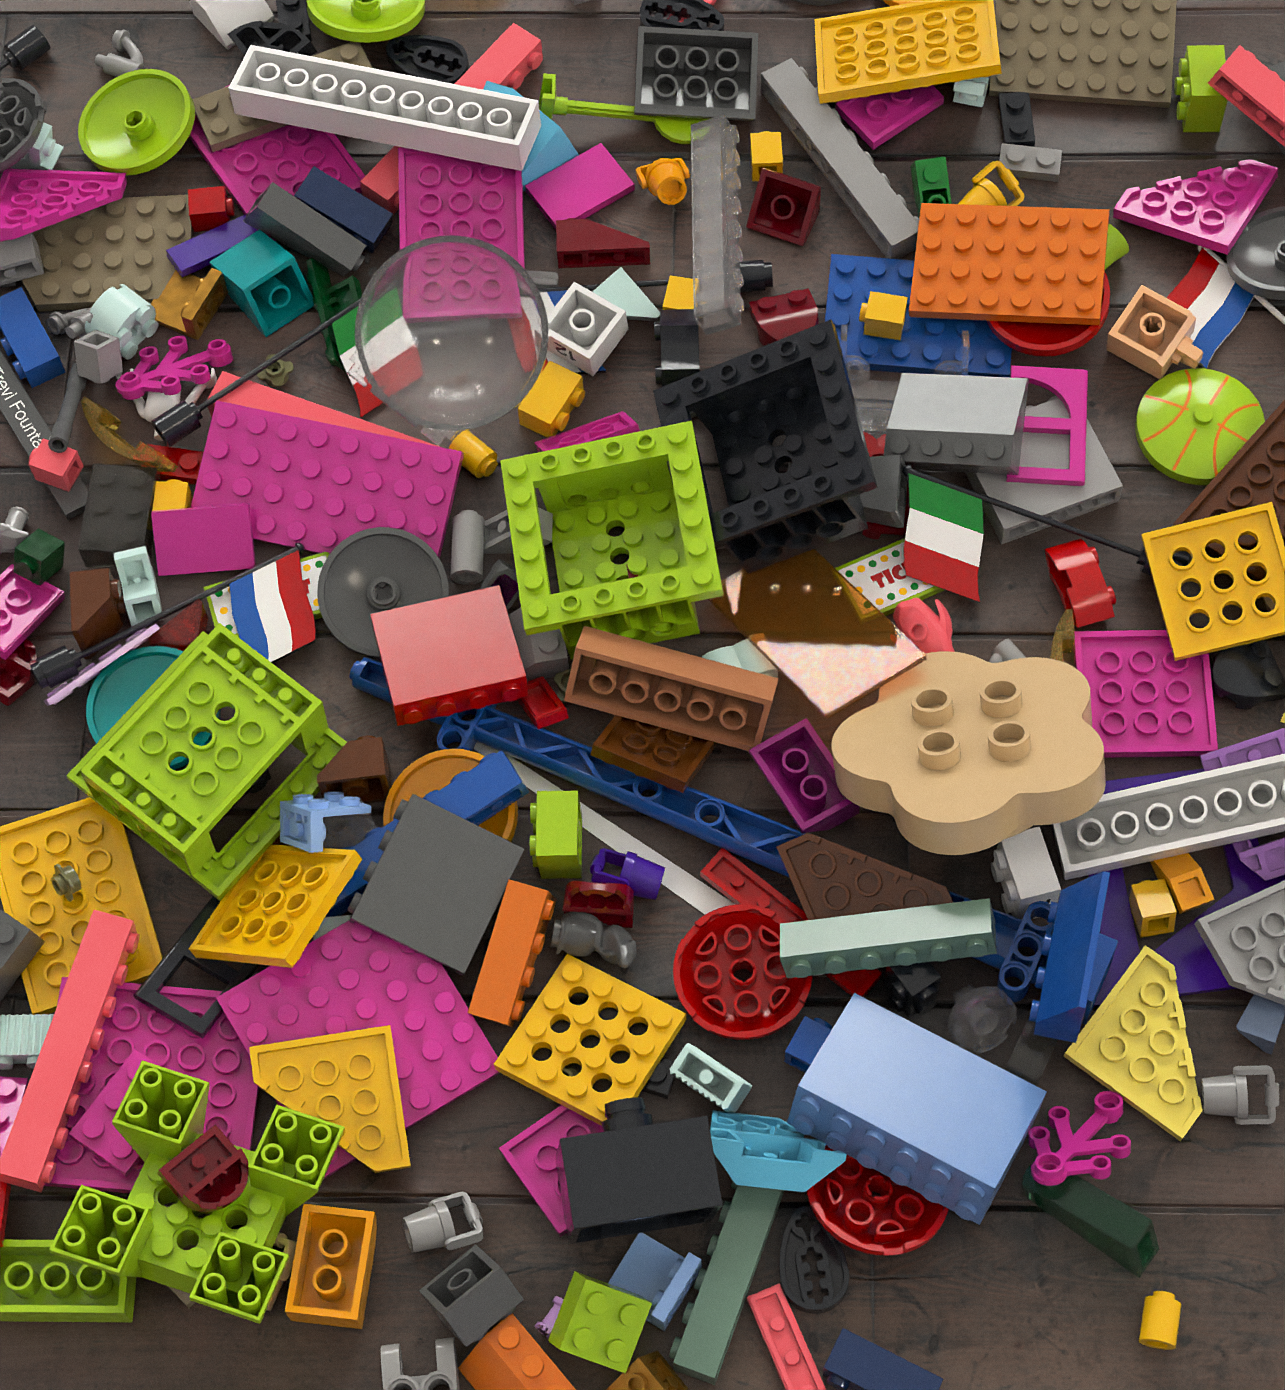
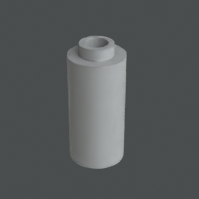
[450,510,485,585]

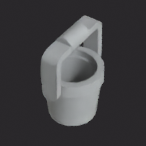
[1202,1065,1280,1125]
[402,1192,483,1253]

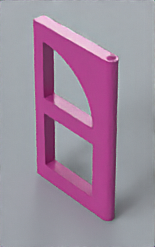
[1006,365,1088,486]

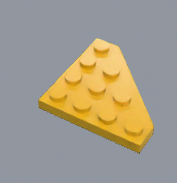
[249,1025,411,1173]

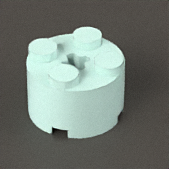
[85,284,159,360]

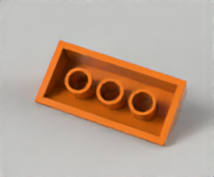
[458,1313,576,1390]

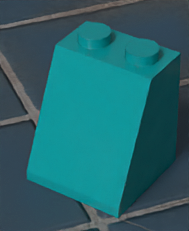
[209,229,314,337]

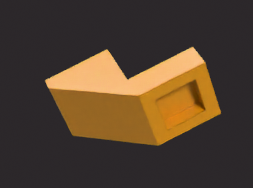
[1150,853,1215,914]

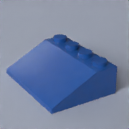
[1029,871,1110,1043]

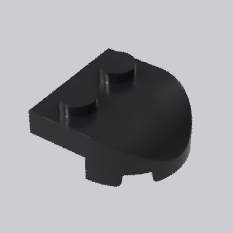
[1210,639,1285,710]

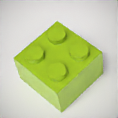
[1174,45,1228,132]
[530,790,582,879]
[548,1271,652,1374]

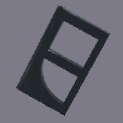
[133,896,260,1039]

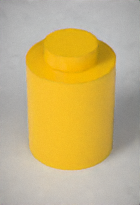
[449,430,498,478]
[1139,1291,1182,1350]

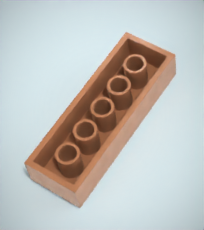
[564,626,778,751]

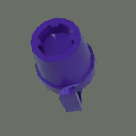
[590,848,665,900]

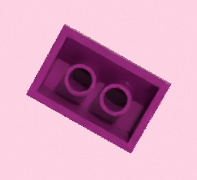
[749,718,860,833]

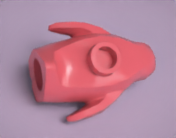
[890,598,955,658]

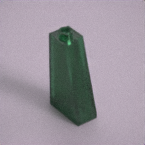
[1022,1164,1159,1278]

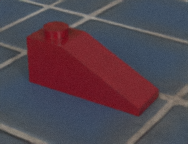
[556,218,650,269]

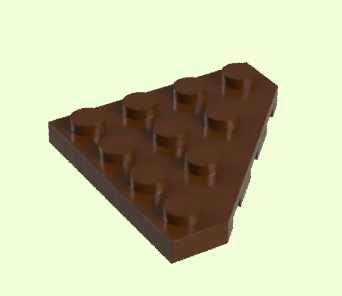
[777,833,954,975]

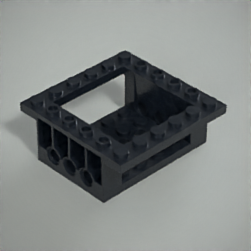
[653,319,878,574]

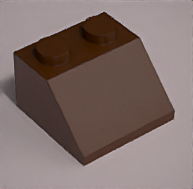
[70,568,127,659]
[317,735,391,804]

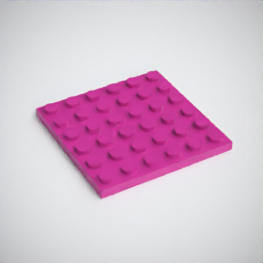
[216,920,500,1180]
[44,977,259,1193]

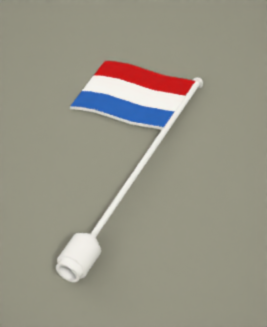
[1167,245,1285,369]

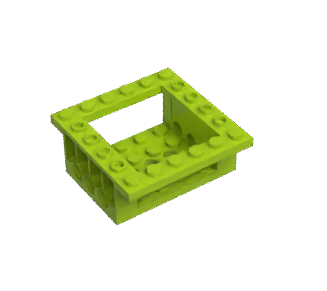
[500,421,724,659]
[66,623,347,901]

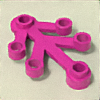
[115,336,233,400]
[1028,1091,1131,1186]

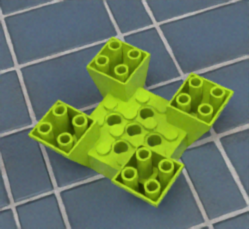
[49,1060,345,1324]

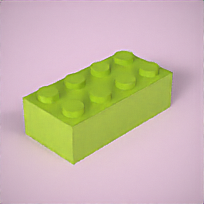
[0,1239,137,1322]

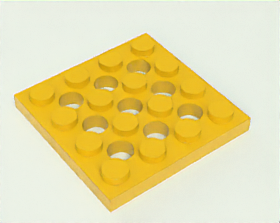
[1141,502,1285,661]
[189,844,362,968]
[494,954,687,1126]

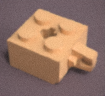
[1107,285,1203,379]

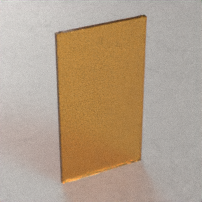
[708,549,927,719]

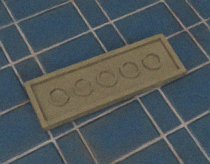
[193,42,372,152]

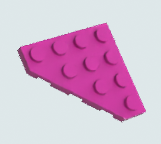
[1113,159,1279,255]
[0,169,127,242]

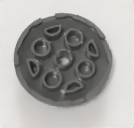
[0,78,45,173]

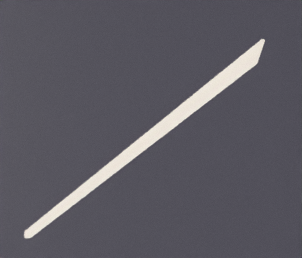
[473,742,827,977]

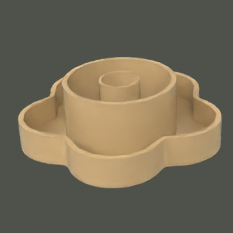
[832,651,1106,855]

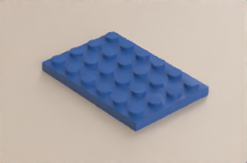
[825,254,1012,377]

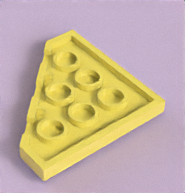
[1064,945,1203,1142]

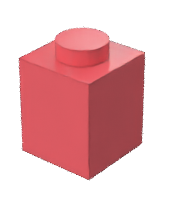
[28,438,84,492]

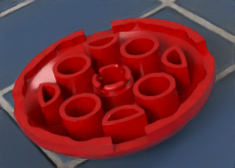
[673,904,812,1040]
[807,1145,949,1256]

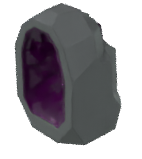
[481,559,519,610]

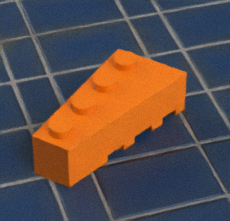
[468,879,557,1027]

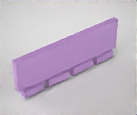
[44,624,160,706]

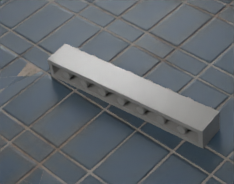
[761,58,919,259]

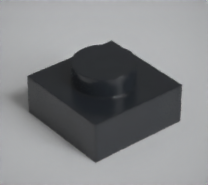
[642,1058,675,1099]

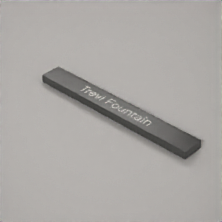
[0,351,96,520]

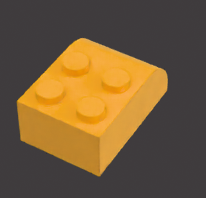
[285,1204,377,1329]

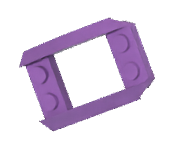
[1200,728,1285,881]

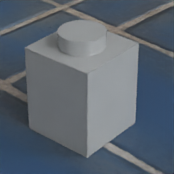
[74,330,123,383]

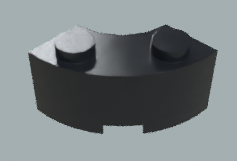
[228,21,317,56]
[654,309,700,387]

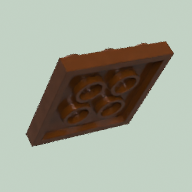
[590,715,718,793]

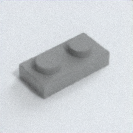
[997,143,1062,182]

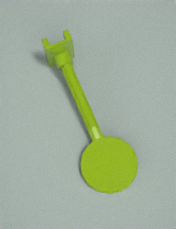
[539,73,713,144]

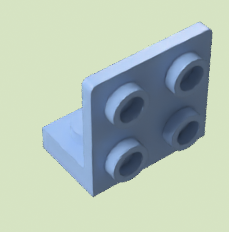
[280,792,371,853]
[608,1232,702,1332]

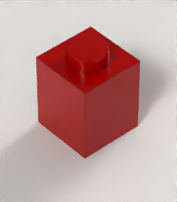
[188,186,235,232]

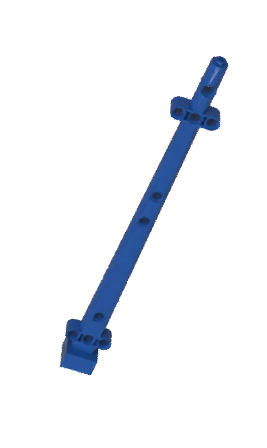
[349,657,1118,1025]

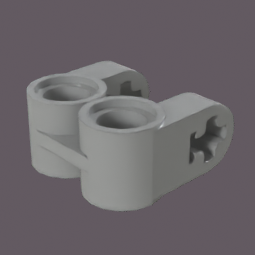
[381,1337,460,1390]

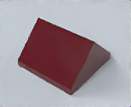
[746,168,821,246]

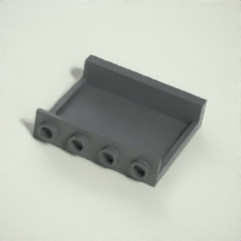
[347,794,524,976]

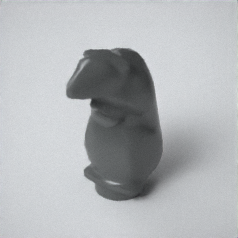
[550,912,637,968]

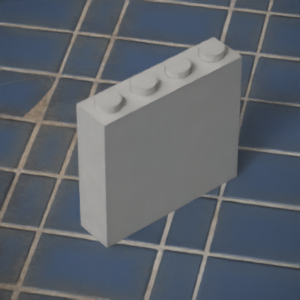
[965,396,1123,545]

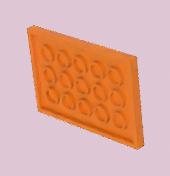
[909,203,1109,325]

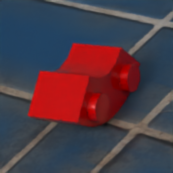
[1044,538,1116,628]

